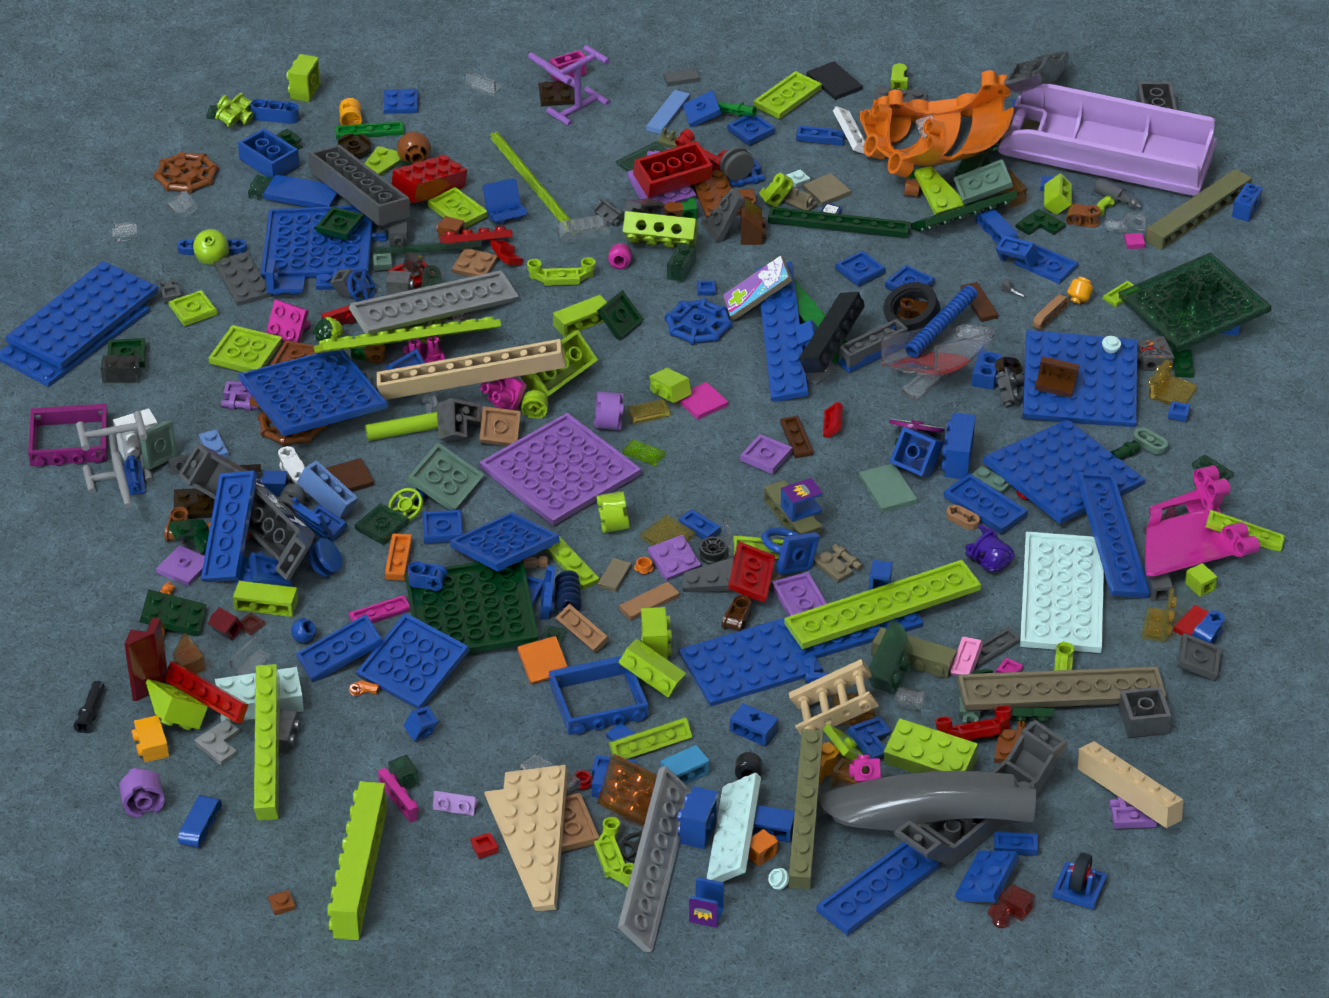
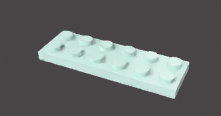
[707,773,761,882]

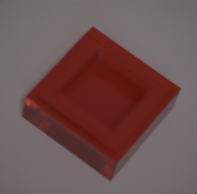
[240,613,265,636]

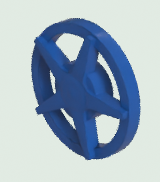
[347,269,376,302]

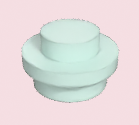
[1102,336,1121,353]
[768,868,789,890]

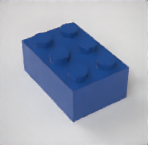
[238,128,299,180]
[941,413,976,479]

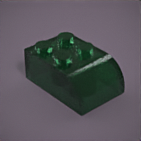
[868,620,913,695]

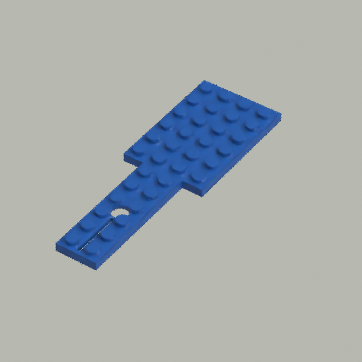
[678,612,924,707]

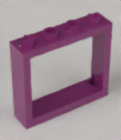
[28,404,108,467]

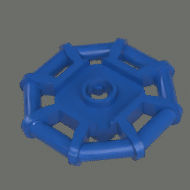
[664,298,732,345]

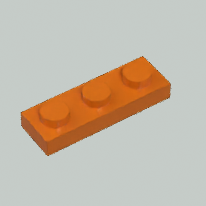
[385,534,412,581]

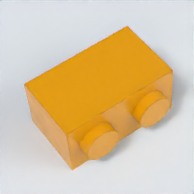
[131,715,169,762]

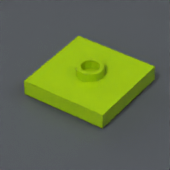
[169,290,217,326]
[823,724,866,767]

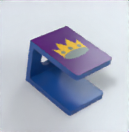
[780,478,823,522]
[689,877,724,928]

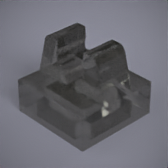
[402,252,425,277]

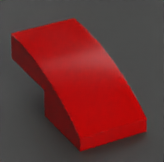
[490,240,523,265]

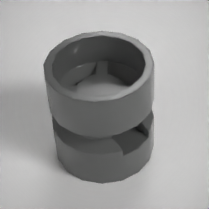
[278,484,307,516]

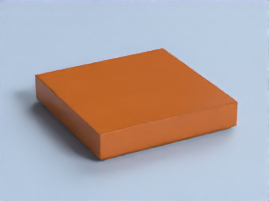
[517,636,568,684]

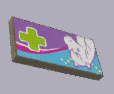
[723,255,793,321]

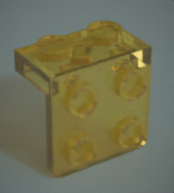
[1148,359,1197,405]

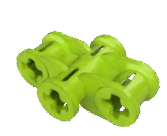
[215,93,254,128]

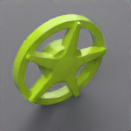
[388,488,423,522]

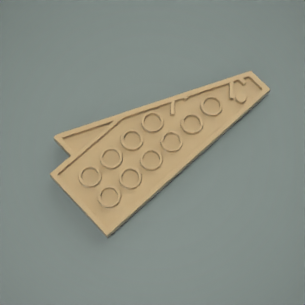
[484,765,568,911]

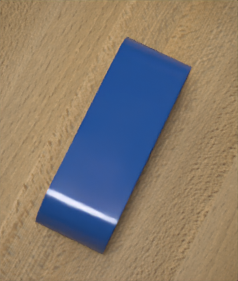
[250,99,300,124]
[976,209,1018,243]
[178,795,222,848]

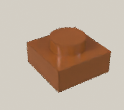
[268,890,296,915]

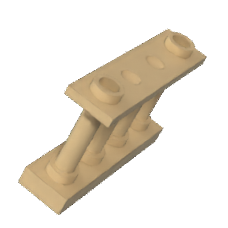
[789,659,879,735]

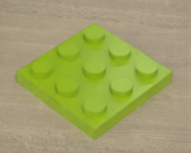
[208,325,283,372]

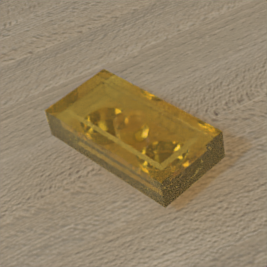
[628,399,669,424]

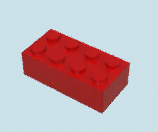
[633,141,713,198]
[391,155,468,203]

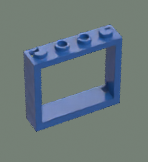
[549,656,648,735]

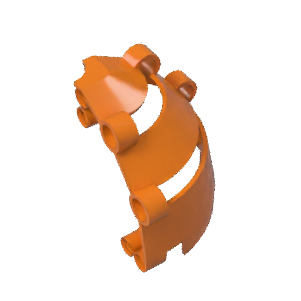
[860,70,1014,178]

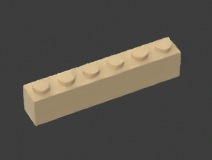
[1078,741,1183,828]

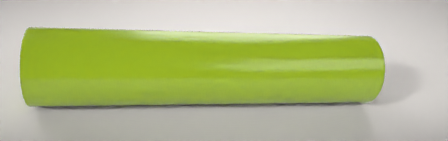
[365,412,438,441]

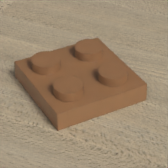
[451,248,498,277]
[479,406,521,446]

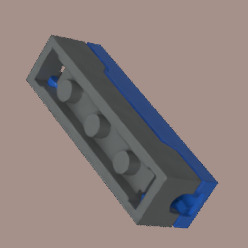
[838,319,908,373]

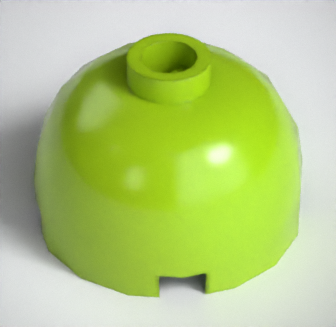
[193,229,229,265]

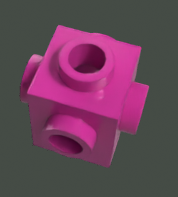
[849,754,881,783]

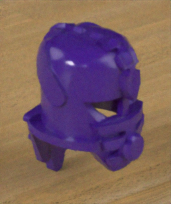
[965,524,1015,572]

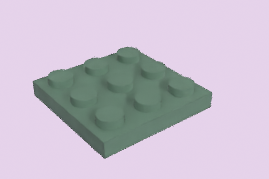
[406,442,485,510]

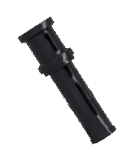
[73,681,105,733]

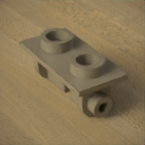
[782,186,818,211]

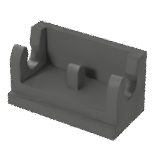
[624,198,663,217]

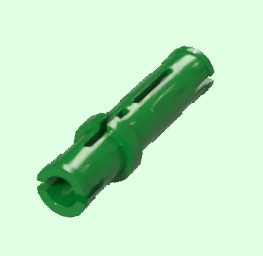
[718,102,758,117]

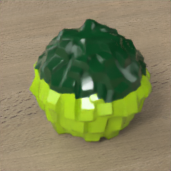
[313,317,343,342]

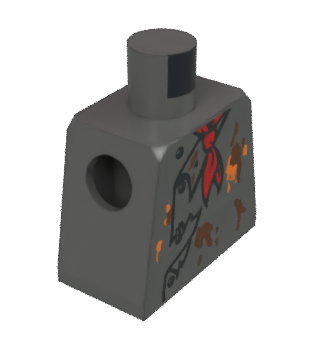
[1137,336,1174,371]

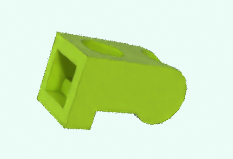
[890,63,908,90]
[759,173,793,207]

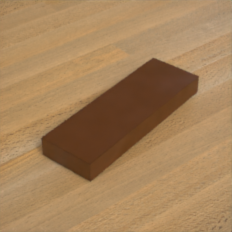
[960,282,998,322]
[780,416,814,459]

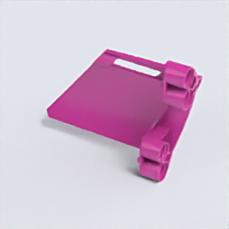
[1145,465,1260,576]

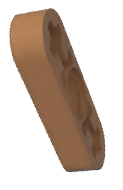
[1032,294,1069,331]

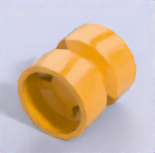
[339,98,362,125]

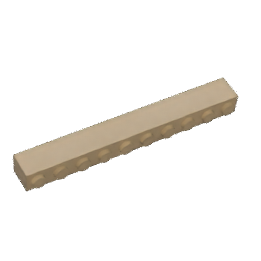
[377,339,566,400]

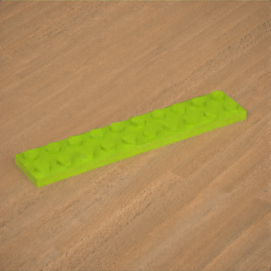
[314,316,501,354]
[784,560,981,649]

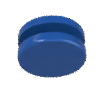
[307,538,343,577]

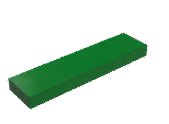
[335,121,404,140]

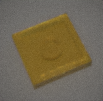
[640,514,695,546]

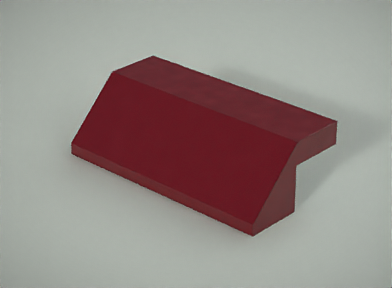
[124,617,167,701]

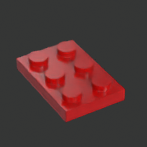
[727,541,775,603]

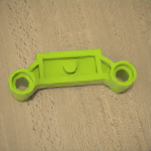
[527,257,595,285]
[594,817,634,887]

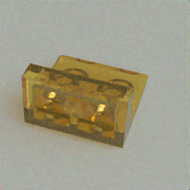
[1141,588,1177,643]

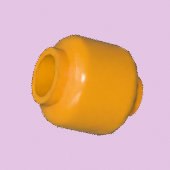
[1067,277,1093,305]

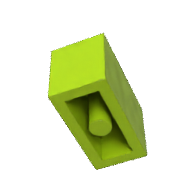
[1044,173,1072,214]
[649,368,691,403]

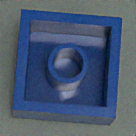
[889,427,944,477]
[677,786,718,850]

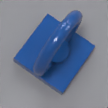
[761,528,820,575]

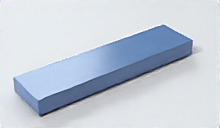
[646,90,690,134]

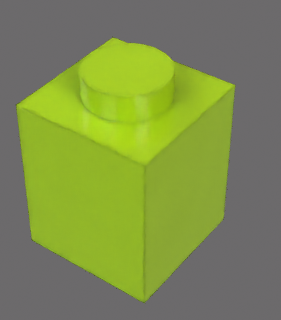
[1185,563,1217,597]

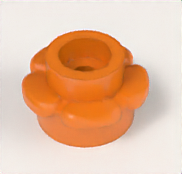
[634,557,654,574]

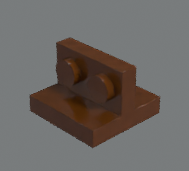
[1035,356,1080,398]

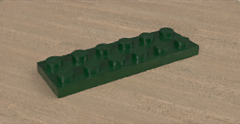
[910,190,1018,232]

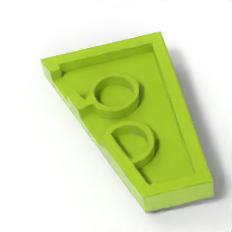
[364,146,402,176]

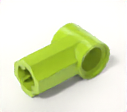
[1054,642,1074,671]

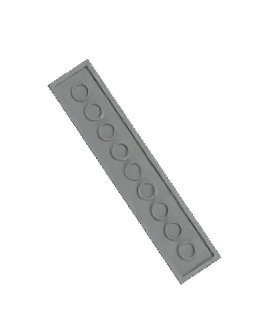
[349,270,519,334]
[618,766,691,952]

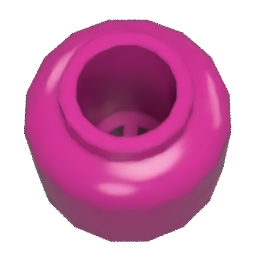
[608,243,632,269]

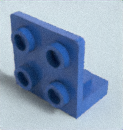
[266,259,305,295]

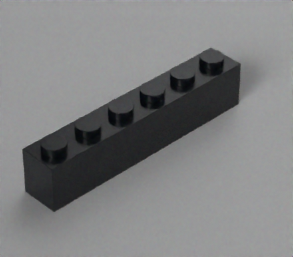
[799,292,865,373]

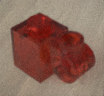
[988,884,1035,928]

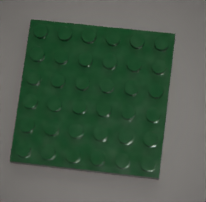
[405,560,539,654]

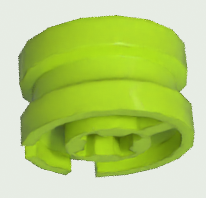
[521,390,548,418]

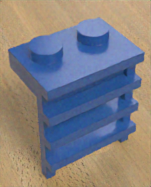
[291,497,348,542]

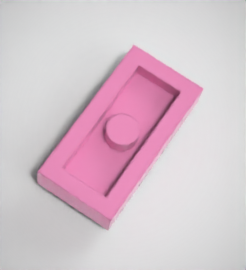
[950,637,983,677]

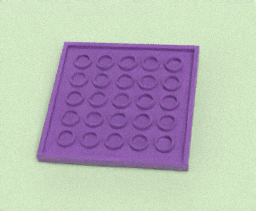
[479,413,641,526]

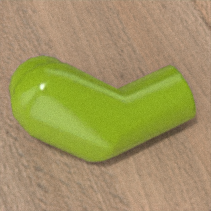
[1096,196,1115,216]

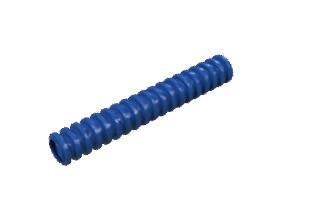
[905,285,978,358]

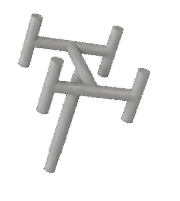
[76,411,153,508]

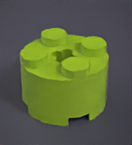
[596,491,630,533]

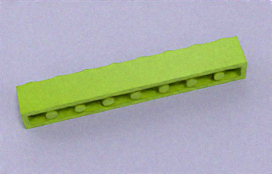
[254,664,280,820]

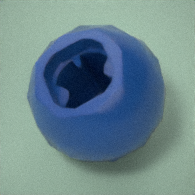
[291,618,316,643]

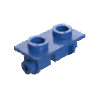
[122,455,145,495]

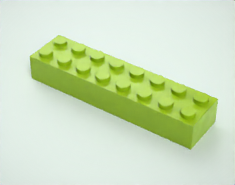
[327,781,387,940]

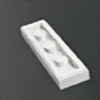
[833,107,865,154]

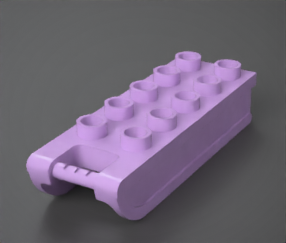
[998,84,1217,196]

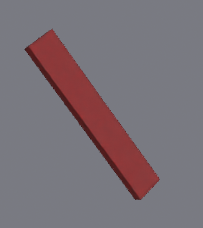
[164,661,249,724]

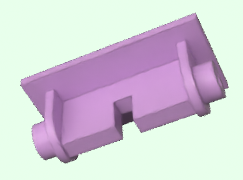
[433,791,478,816]

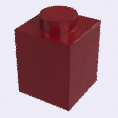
[207,607,244,641]

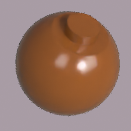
[397,131,431,165]

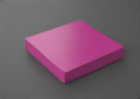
[678,382,728,420]

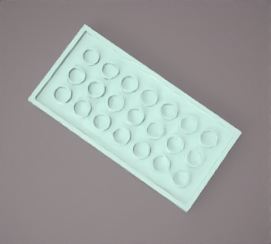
[1020,532,1104,653]

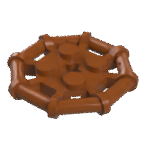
[153,151,219,194]
[258,412,327,447]

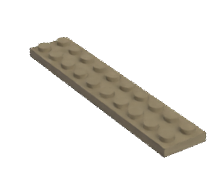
[957,666,1167,710]

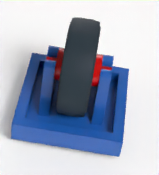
[1052,852,1107,910]

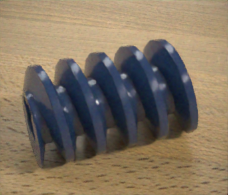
[555,570,581,612]

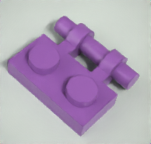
[221,381,259,411]
[1109,797,1157,829]

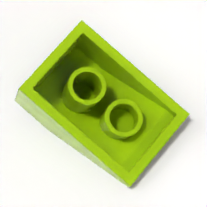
[146,679,208,730]

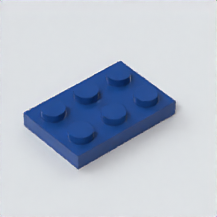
[955,850,1019,902]

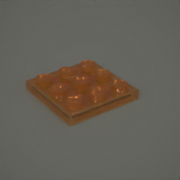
[597,753,657,826]

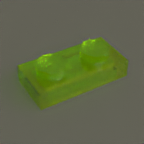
[623,439,665,466]

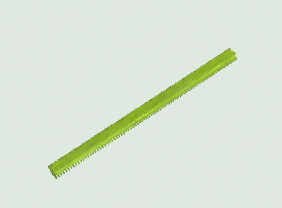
[490,131,575,231]

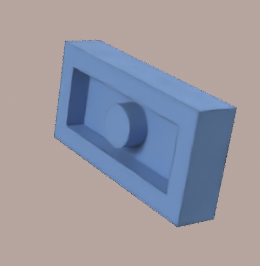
[198,429,229,457]

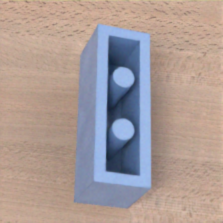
[297,460,358,518]

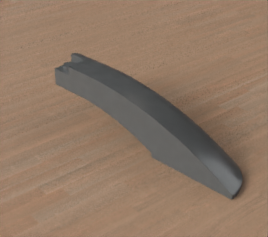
[818,771,1036,831]

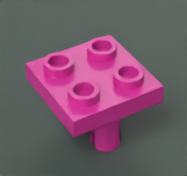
[266,300,311,343]
[403,336,445,363]
[480,376,527,410]

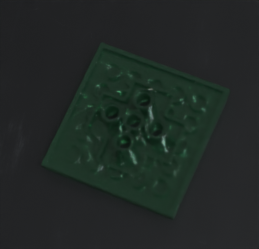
[1118,252,1271,352]

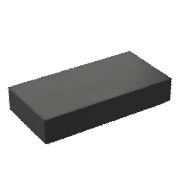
[663,68,700,87]

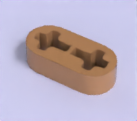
[946,505,980,530]

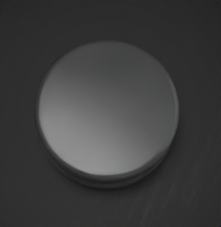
[720,146,754,181]

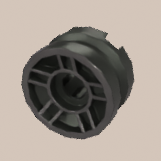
[699,537,727,565]

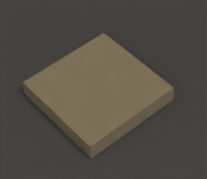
[802,173,851,206]

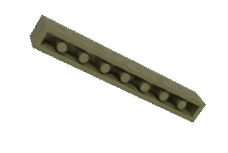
[1145,169,1252,250]
[789,729,823,890]

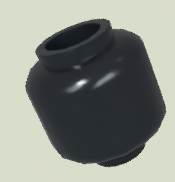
[735,752,762,780]

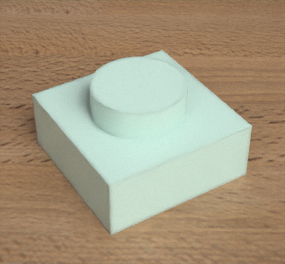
[786,170,810,188]

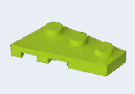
[914,166,967,215]

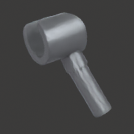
[1001,280,1025,298]

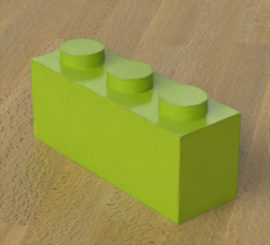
[553,295,606,337]
[233,581,298,617]
[618,638,686,698]

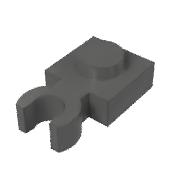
[160,277,182,304]

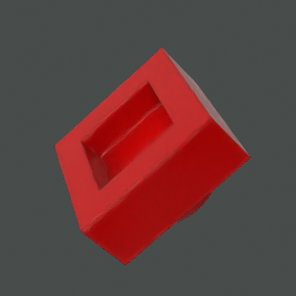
[470,832,498,859]

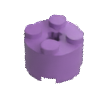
[594,391,623,430]
[119,768,165,817]

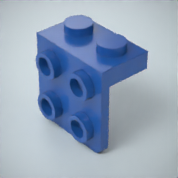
[482,178,527,224]

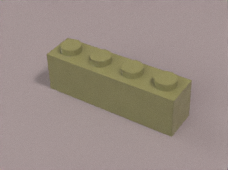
[764,480,823,540]
[871,627,957,679]

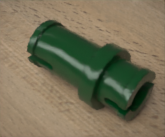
[1110,440,1140,460]

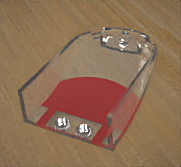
[881,324,995,375]

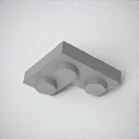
[194,719,240,766]

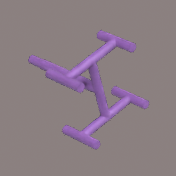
[528,45,610,126]

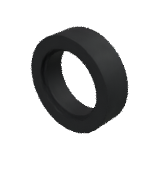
[883,282,941,335]

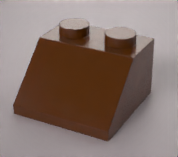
[740,196,766,245]

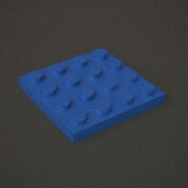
[450,512,560,571]
[356,613,470,709]

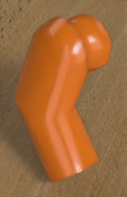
[349,680,380,696]

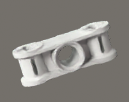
[278,446,306,492]

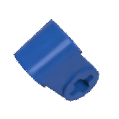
[408,561,448,591]
[1192,611,1225,644]

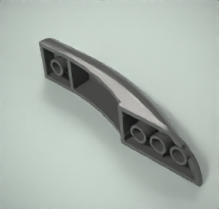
[1004,50,1069,94]

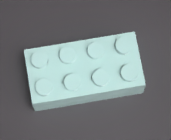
[215,667,304,722]

